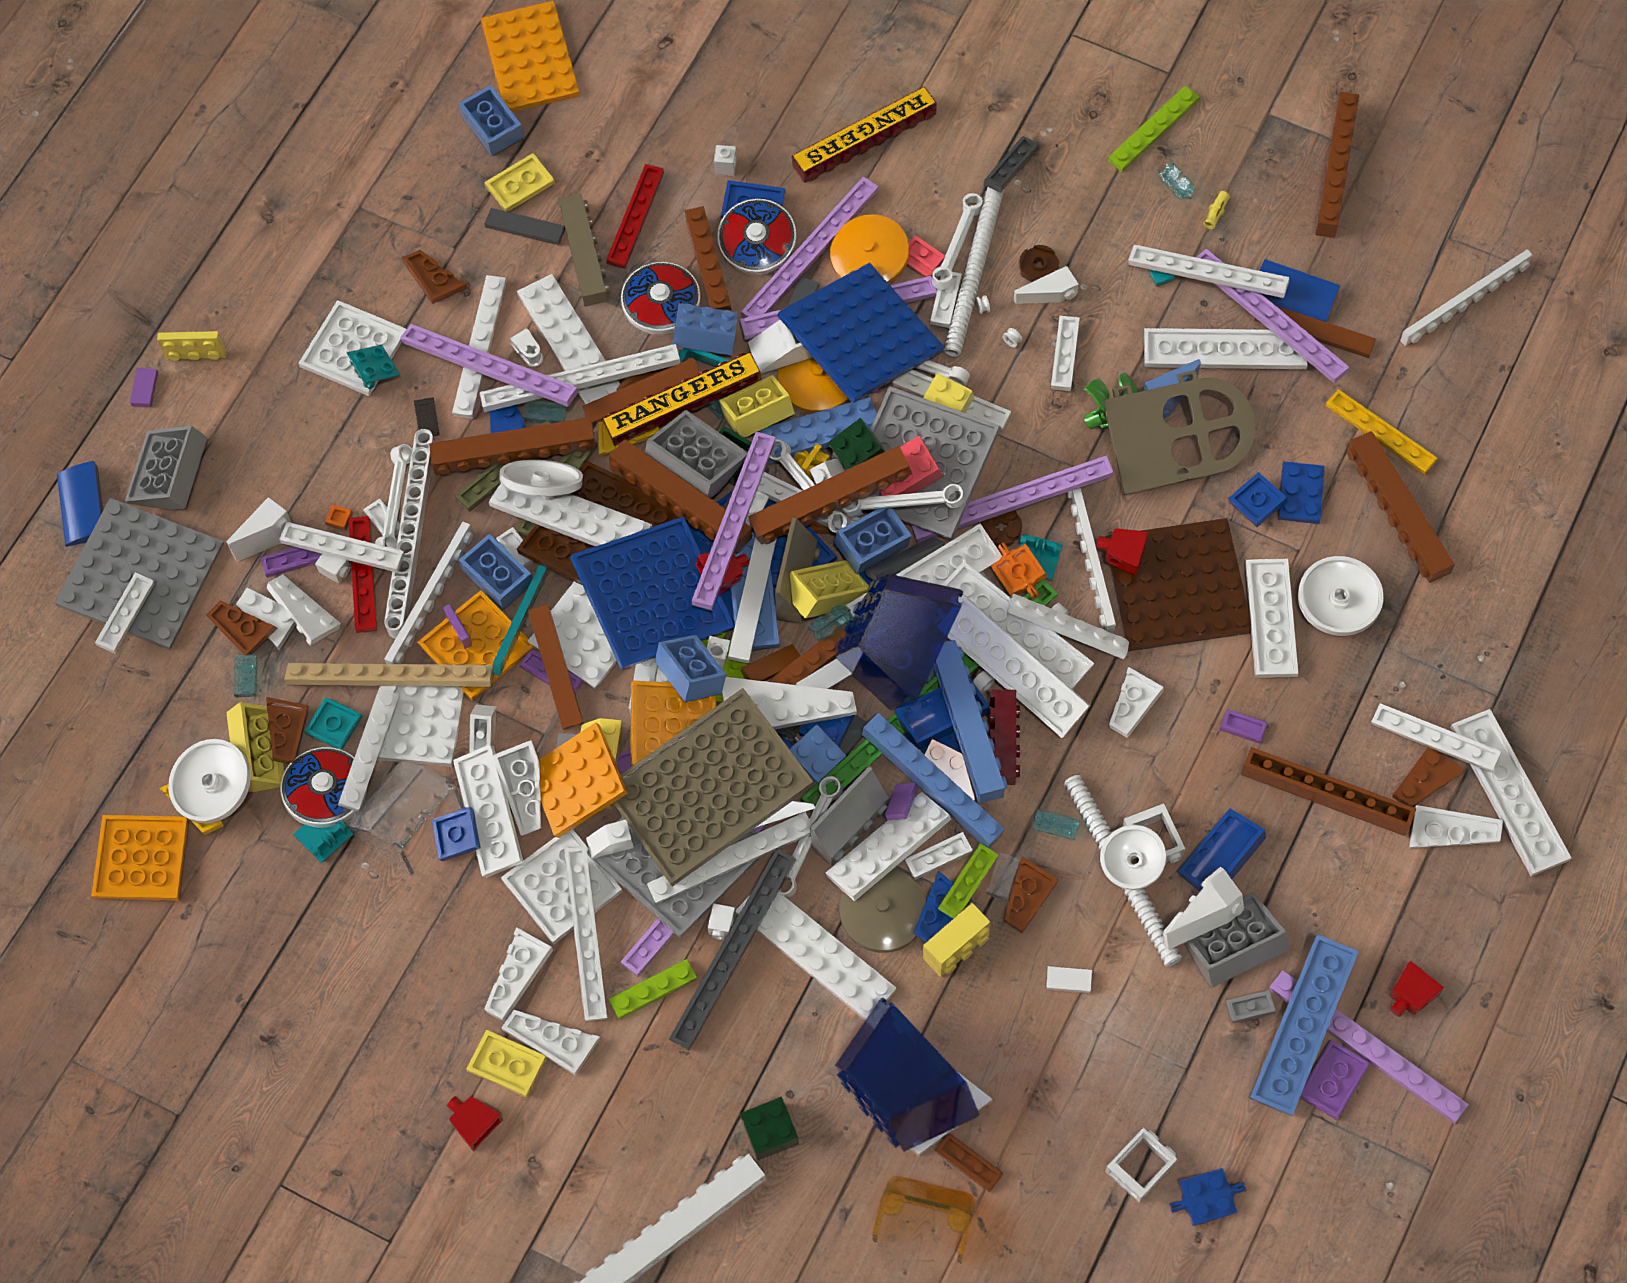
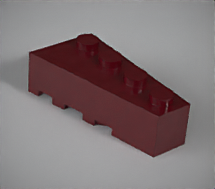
[989,689,1020,785]

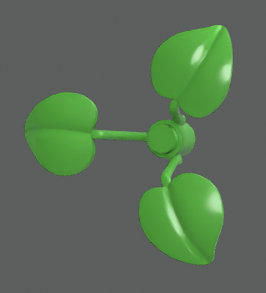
[1084,373,1139,429]

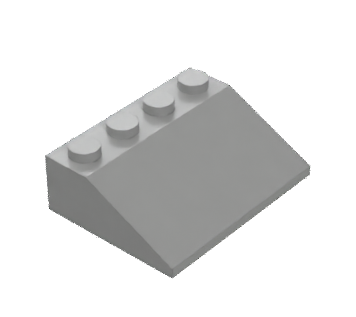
[645,410,748,499]
[124,425,207,510]
[810,767,889,866]
[1184,892,1290,988]

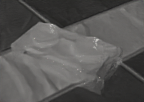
[986,852,1020,901]

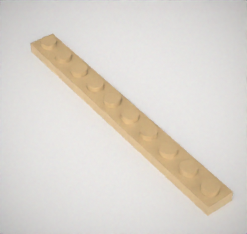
[284,663,494,687]

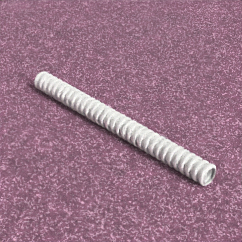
[944,186,1004,357]
[1064,775,1182,967]

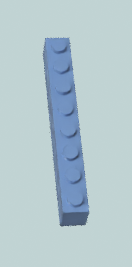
[930,640,1007,803]
[862,713,1005,849]

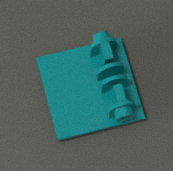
[346,344,400,389]
[1019,534,1063,581]
[293,821,354,864]

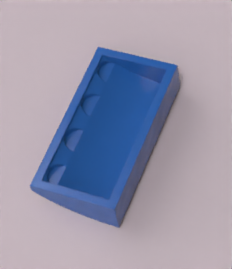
[1260,259,1340,322]
[57,461,103,547]
[895,677,990,750]
[1178,808,1266,891]

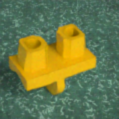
[793,443,830,481]

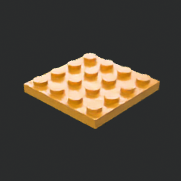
[417,590,535,701]
[630,680,716,766]
[539,723,628,838]
[91,815,189,901]

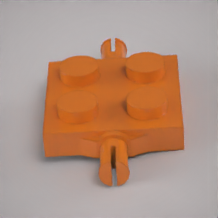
[990,543,1047,599]

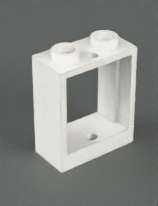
[1123,803,1185,863]
[1105,1128,1177,1203]

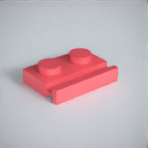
[907,235,945,277]

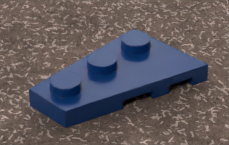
[721,180,786,219]
[490,385,526,433]
[914,871,973,943]

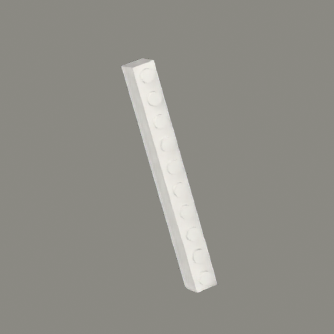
[573,1154,766,1283]

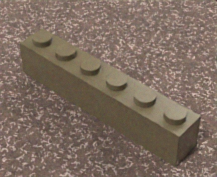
[558,193,610,306]

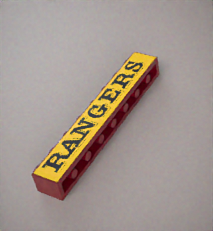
[792,86,937,183]
[602,352,762,446]

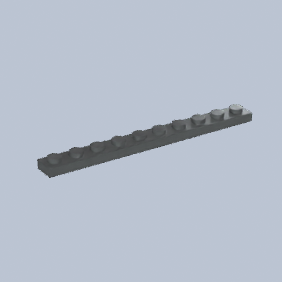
[669,848,796,1051]

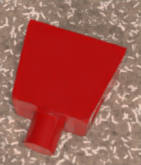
[1096,528,1148,575]
[695,552,749,596]
[1390,960,1444,1017]
[447,1096,503,1152]

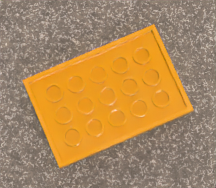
[480,1,580,112]

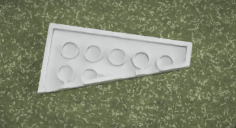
[722,677,857,730]

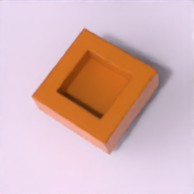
[325,504,353,531]

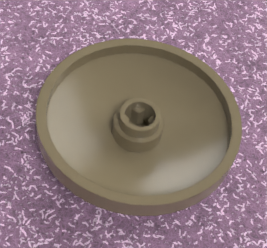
[839,869,926,953]

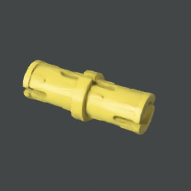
[1203,191,1230,230]

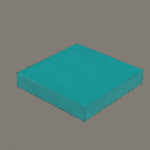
[304,697,363,750]

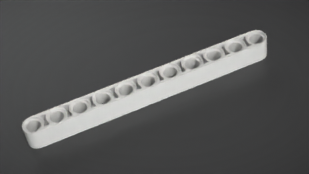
[384,429,435,639]

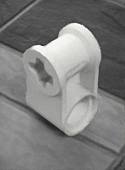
[509,328,543,368]

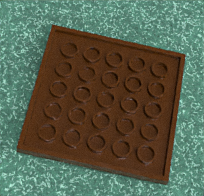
[517,461,680,586]
[1105,518,1251,651]

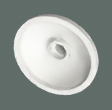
[1100,825,1166,890]

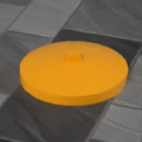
[830,215,910,284]
[778,358,850,414]

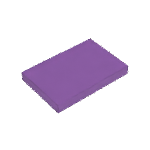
[1300,1040,1370,1120]

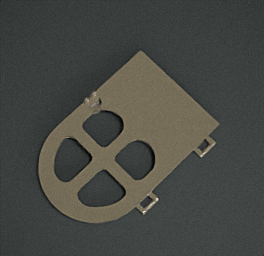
[1104,370,1255,495]

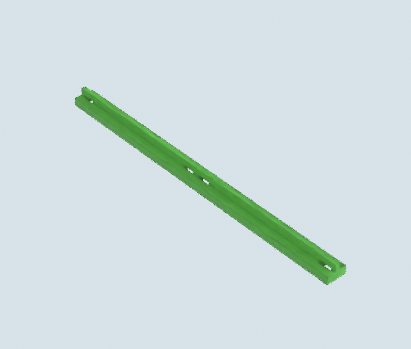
[801,579,1058,812]

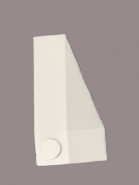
[492,740,542,836]
[1163,867,1244,950]

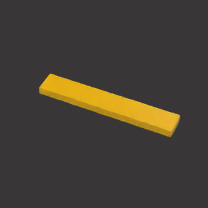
[1325,389,1438,475]

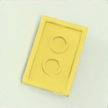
[484,153,555,212]
[157,331,226,361]
[466,1030,547,1098]

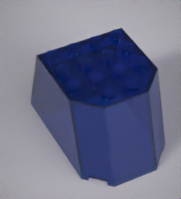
[835,574,963,711]
[835,997,980,1152]

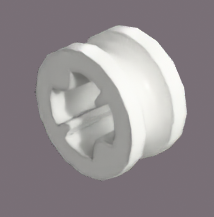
[976,295,990,315]
[1002,328,1022,348]

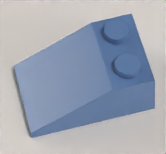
[1144,359,1201,419]

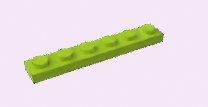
[1108,85,1200,172]

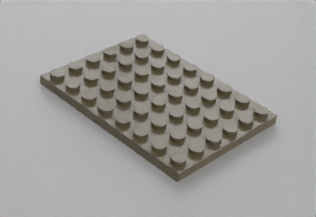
[614,688,815,887]

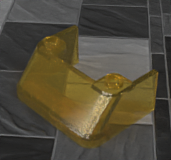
[872,1176,975,1263]

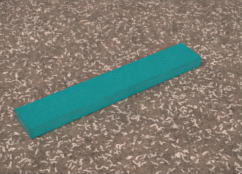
[493,565,547,676]

